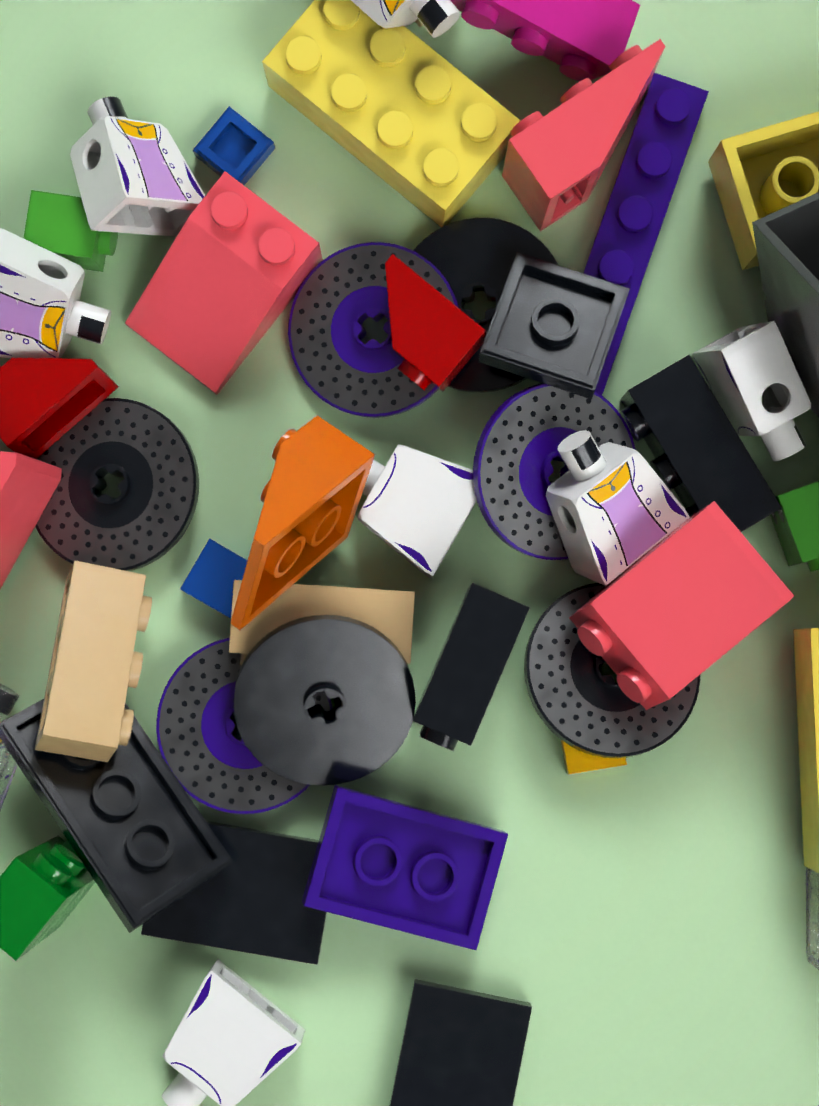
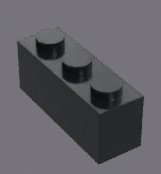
[620,355,782,532]

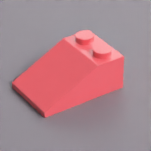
[125,171,323,395]

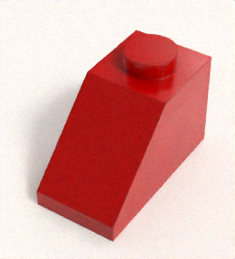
[385,254,487,392]
[0,358,119,459]

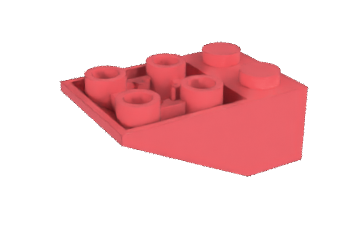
[502,39,665,232]

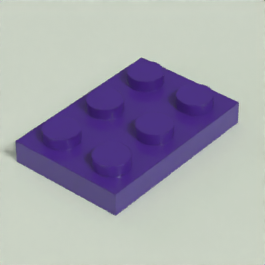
[302,785,508,950]

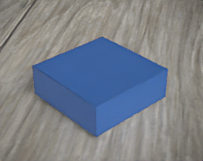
[193,106,275,185]
[180,538,248,619]

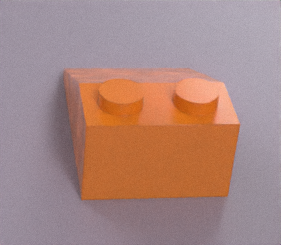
[230,415,375,630]

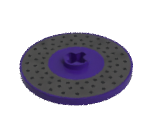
[288,242,459,418]
[473,383,636,560]
[156,638,333,814]

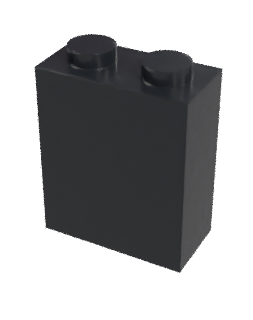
[413,583,530,751]

